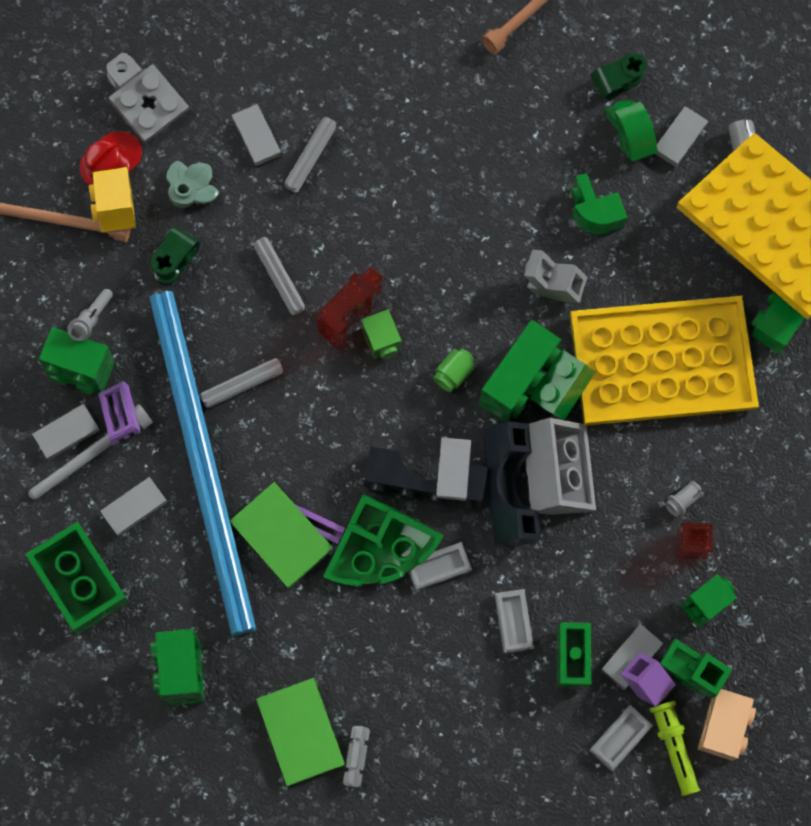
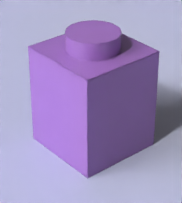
[620,652,676,707]

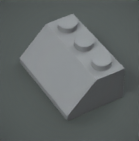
[526,418,596,515]

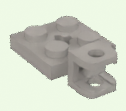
[106,53,189,144]

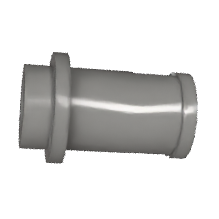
[665,481,704,517]

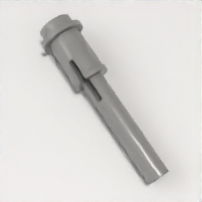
[68,289,113,341]

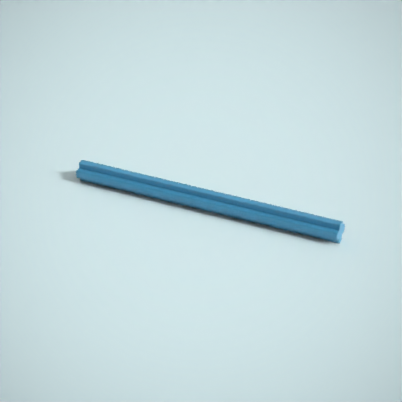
[149,291,256,636]

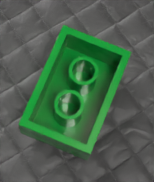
[478,320,561,422]
[25,522,129,636]
[151,629,205,706]

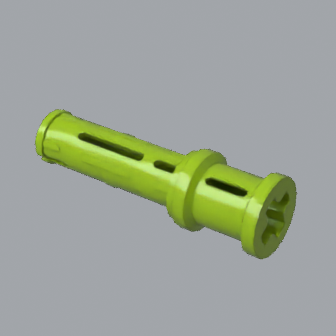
[649,701,700,796]

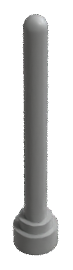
[28,404,153,500]

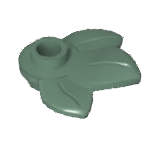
[166,161,219,208]

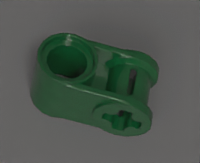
[590,53,647,101]
[151,227,200,285]

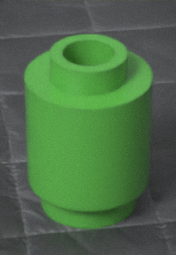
[433,349,475,393]

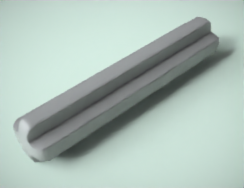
[285,117,336,193]
[254,237,305,315]
[200,358,283,408]

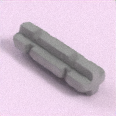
[343,726,370,787]

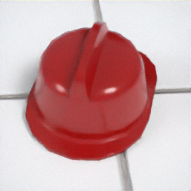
[79,131,142,185]

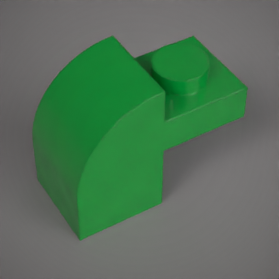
[605,99,658,162]
[571,173,628,234]
[659,639,733,697]

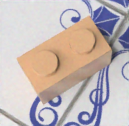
[697,689,756,761]

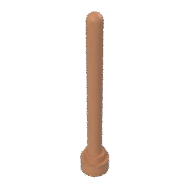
[481,0,548,54]
[0,203,131,242]

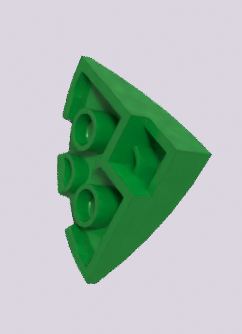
[323,493,444,586]

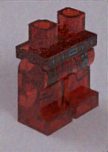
[317,267,383,350]

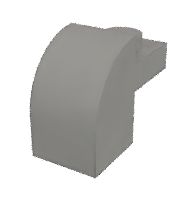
[524,250,588,303]

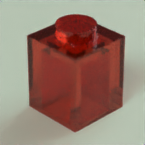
[677,522,713,559]

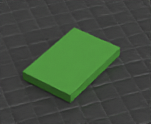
[230,482,334,588]
[256,678,345,787]

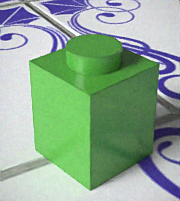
[361,309,402,359]

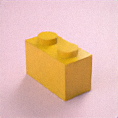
[89,167,136,233]

